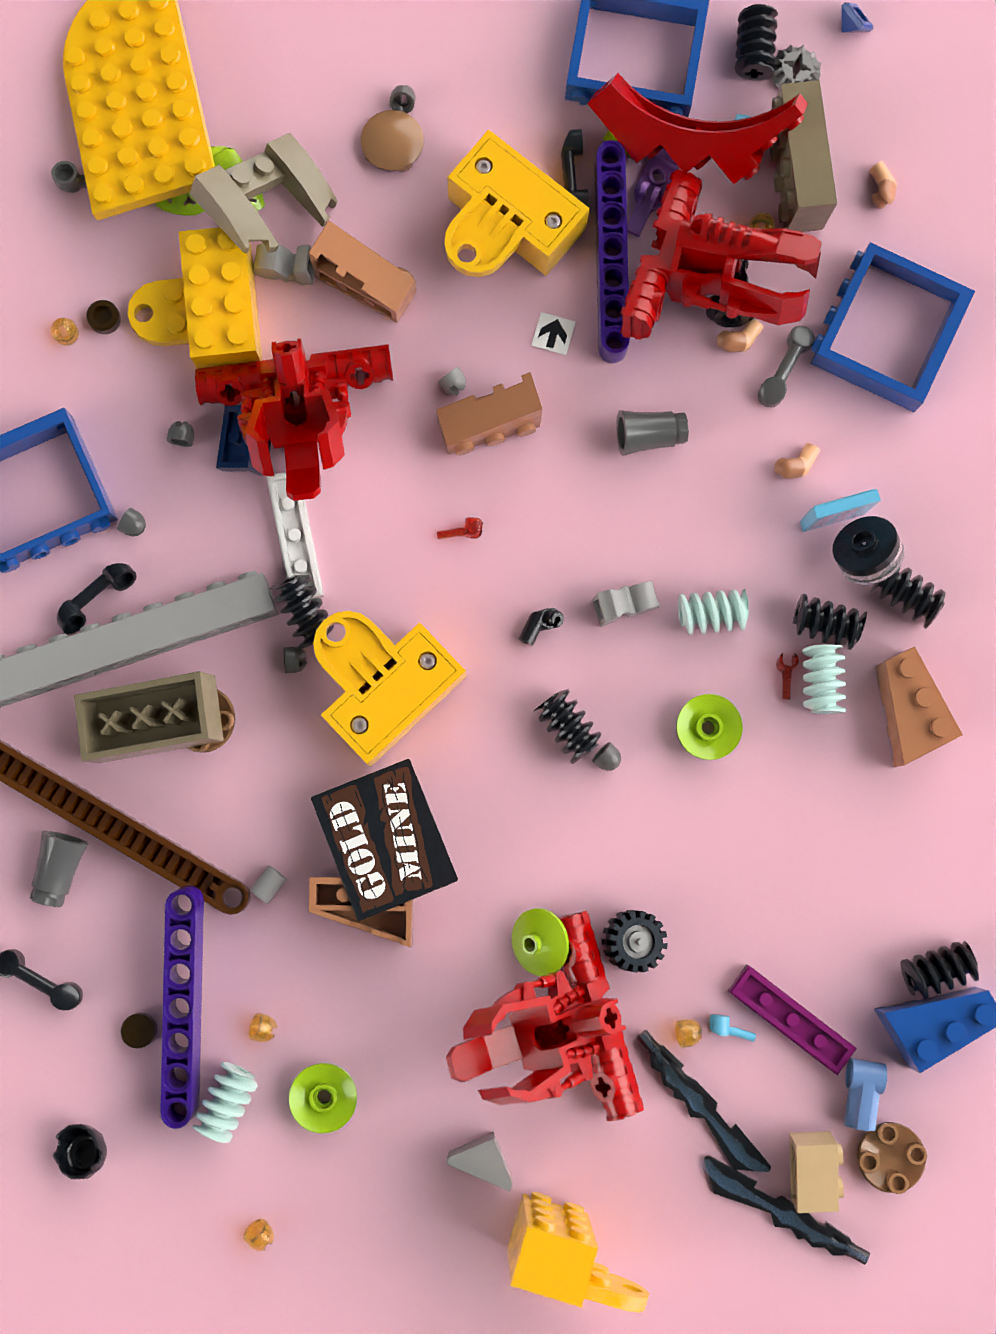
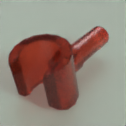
[437,517,483,539]
[776,653,799,700]

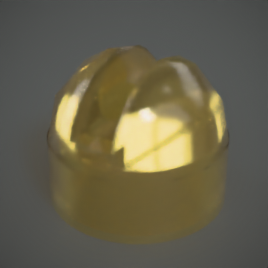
[748,212,775,229]
[51,317,79,346]
[249,1013,278,1042]
[675,1019,702,1048]
[243,1219,274,1251]

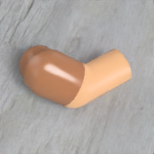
[869,161,897,209]
[717,319,764,352]
[774,443,820,479]

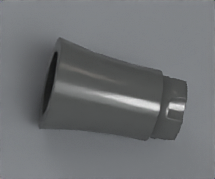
[617,410,689,456]
[30,831,89,907]

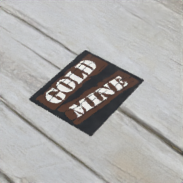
[311,759,458,921]

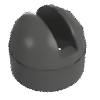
[389,85,416,113]
[167,421,194,447]
[117,508,146,537]
[283,647,307,674]
[592,742,621,771]

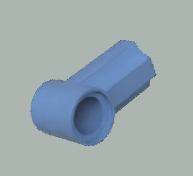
[844,1058,887,1131]

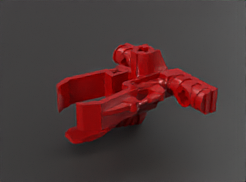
[620,169,822,340]
[195,338,394,501]
[446,910,644,1121]

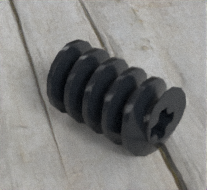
[734,4,778,81]
[870,560,946,629]
[270,574,334,649]
[792,594,867,650]
[534,689,602,764]
[900,941,979,999]

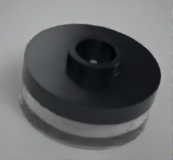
[832,516,905,585]

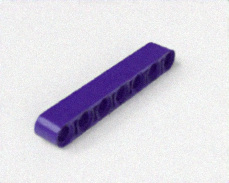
[594,140,630,364]
[160,886,204,1129]

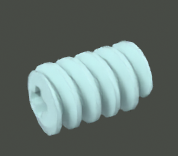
[678,589,749,635]
[802,645,846,714]
[192,1062,258,1143]

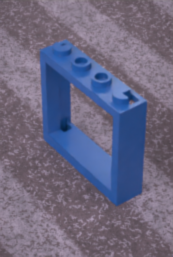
[565,0,709,117]
[810,242,975,412]
[0,408,118,573]

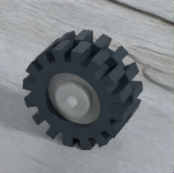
[601,910,668,973]

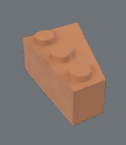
[876,646,963,767]

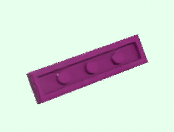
[728,964,857,1076]

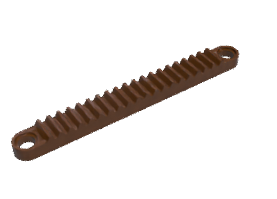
[0,740,251,915]

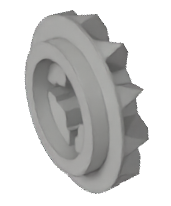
[771,45,821,88]

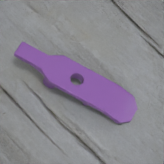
[627,148,679,237]

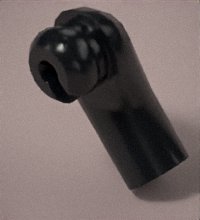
[518,608,564,646]

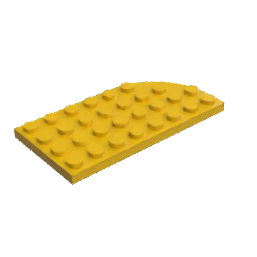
[63,0,215,221]

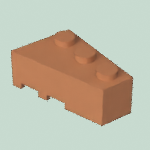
[309,220,417,323]
[436,372,543,456]
[309,877,413,948]

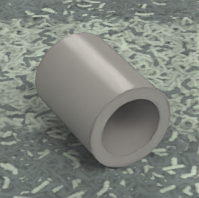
[250,865,287,904]

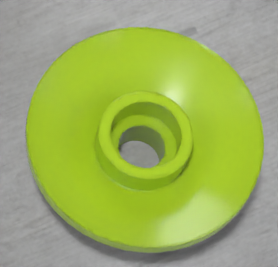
[676,694,743,760]
[512,908,569,976]
[289,1063,357,1134]

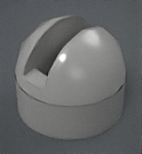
[438,367,466,395]

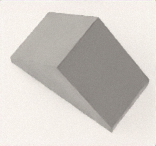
[446,1132,513,1191]

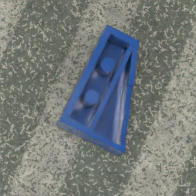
[874,987,996,1073]

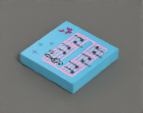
[800,489,881,532]

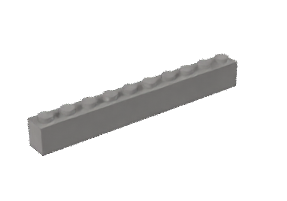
[0,571,279,708]

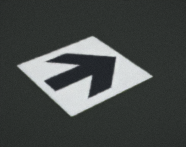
[531,312,576,355]

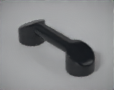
[561,129,589,208]
[57,563,137,634]
[0,949,83,1011]

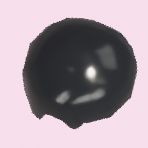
[53,1124,107,1180]

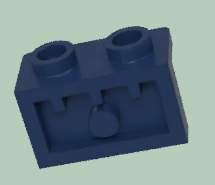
[216,405,271,476]

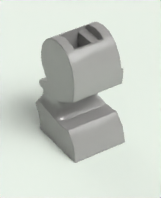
[253,244,314,285]
[592,581,660,627]

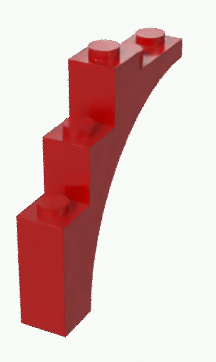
[587,73,808,185]

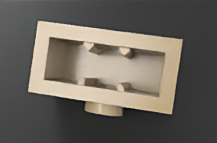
[789,1131,844,1213]

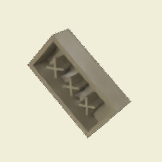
[770,80,837,232]
[74,671,224,763]

